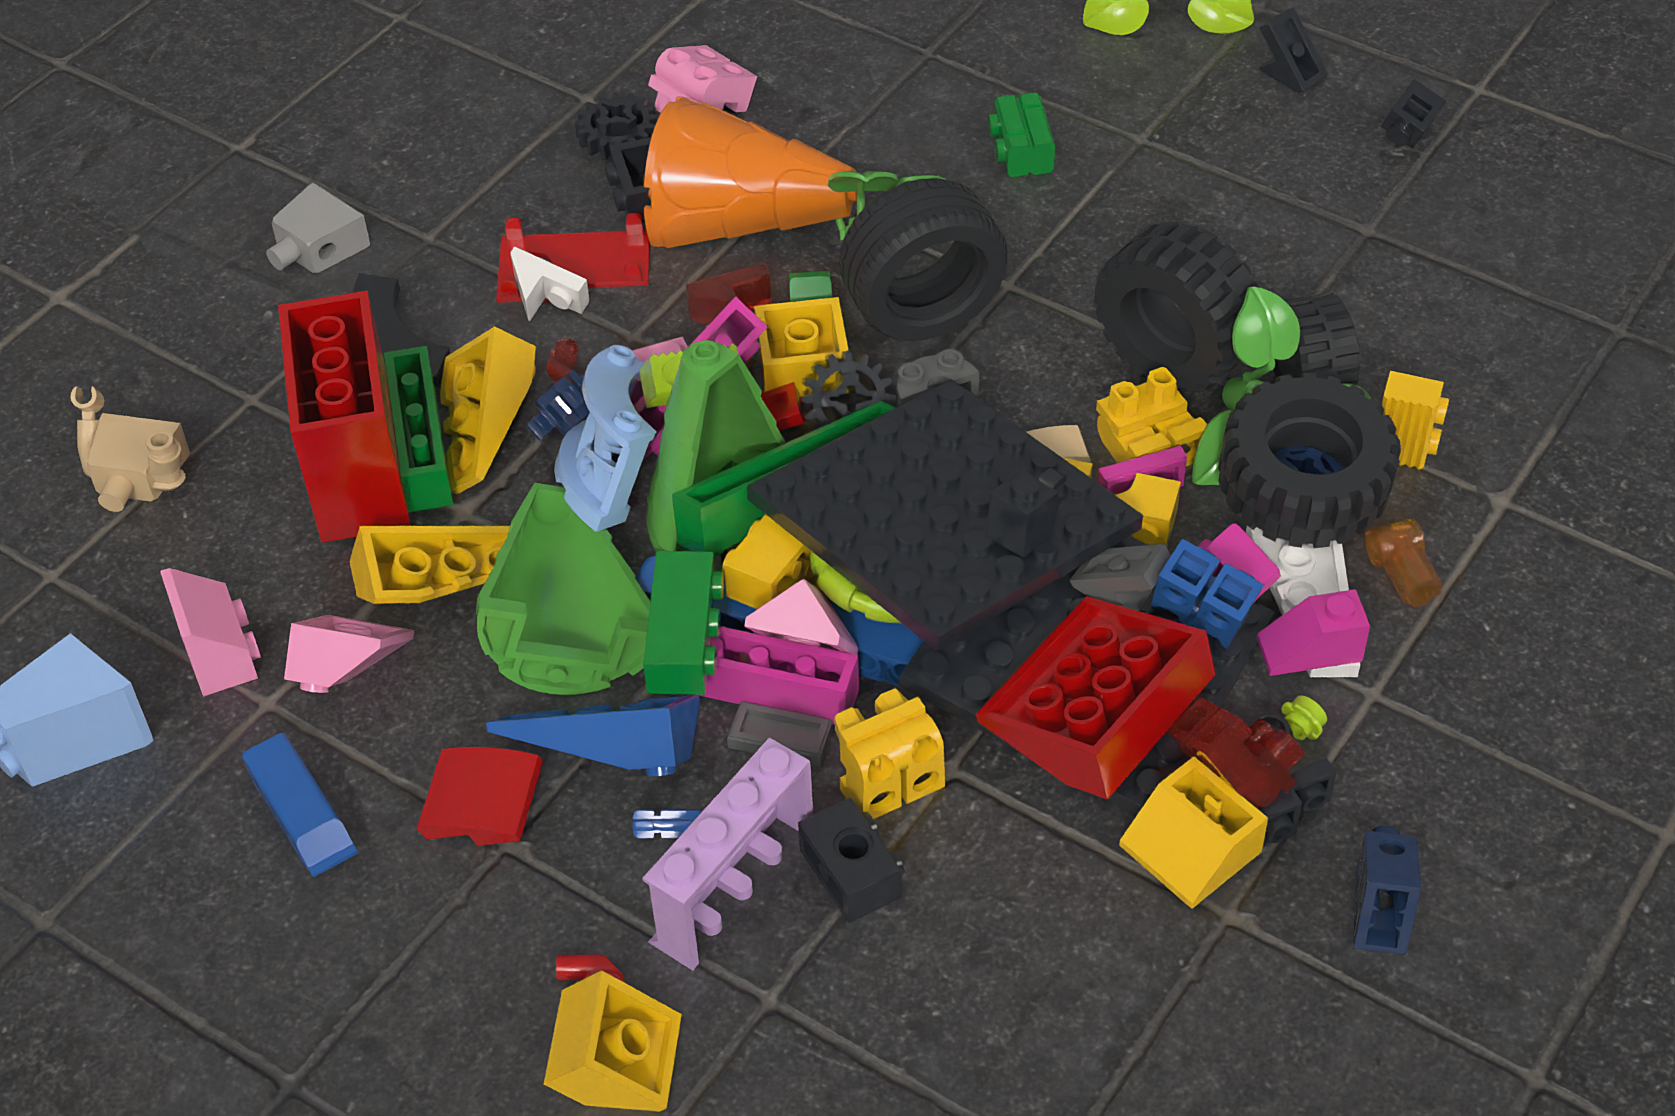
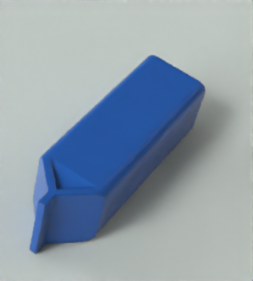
[242,733,358,878]

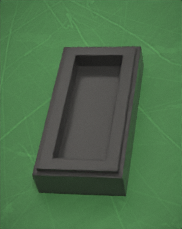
[727,701,833,767]

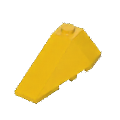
[440,326,536,494]
[349,526,510,604]

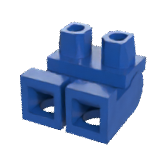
[1151,539,1264,649]

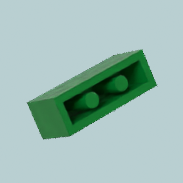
[643,551,724,695]

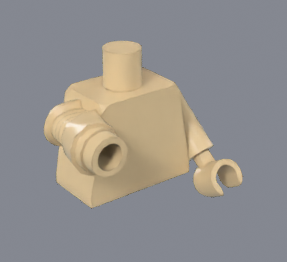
[71,386,190,512]

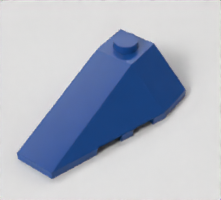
[486,695,700,776]

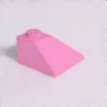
[284,615,414,693]

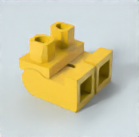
[1096,367,1208,466]
[835,688,945,819]

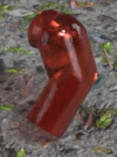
[546,338,579,383]

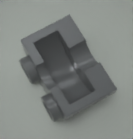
[897,349,979,407]

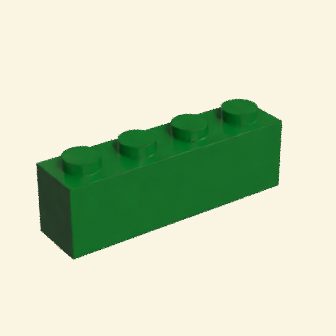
[384,346,453,512]

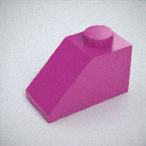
[1257,589,1370,676]

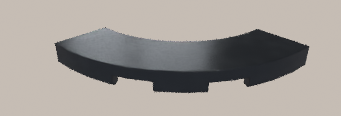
[353,273,451,387]

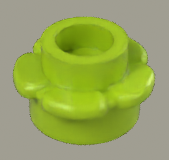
[1281,695,1327,740]

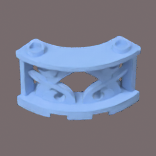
[554,345,656,532]

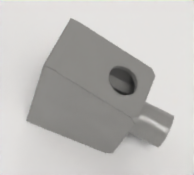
[266,183,370,273]

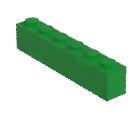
[672,401,896,556]

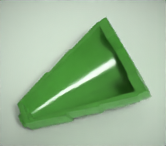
[646,340,786,552]
[476,483,650,695]

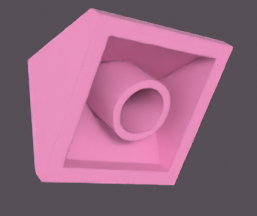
[744,579,859,655]

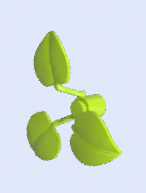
[1083,0,1254,35]

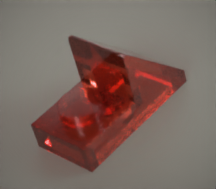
[686,263,772,325]

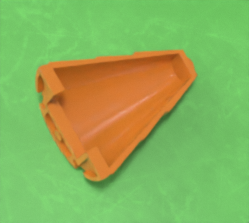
[644,96,857,248]

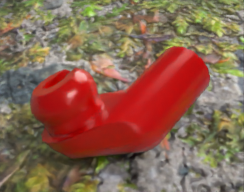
[556,954,625,983]

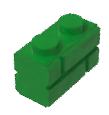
[987,93,1055,178]

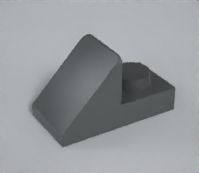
[1070,544,1171,611]

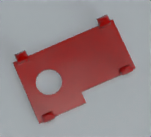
[496,213,650,303]

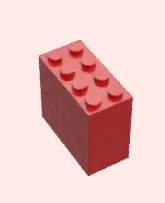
[278,290,411,543]

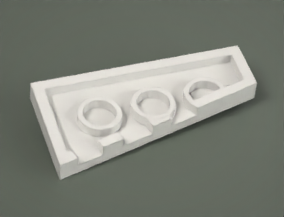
[1246,526,1360,677]

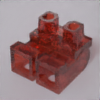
[1167,697,1305,808]

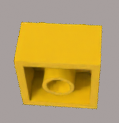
[754,297,848,396]

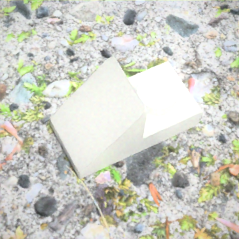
[510,247,589,321]

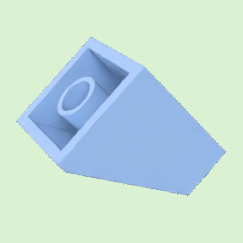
[0,633,154,787]

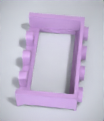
[642,737,813,971]

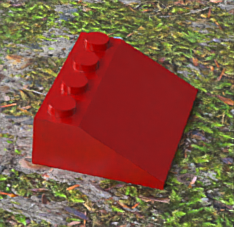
[976,596,1216,799]

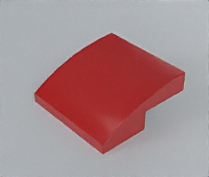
[417,747,543,846]

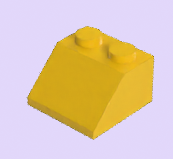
[544,970,682,1112]

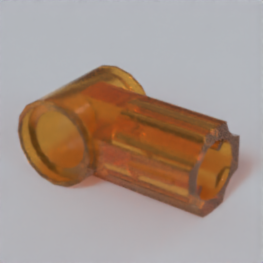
[1365,518,1443,608]

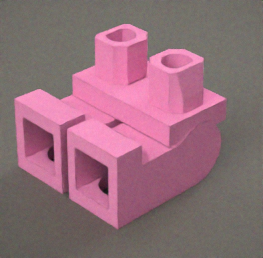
[648,45,757,113]

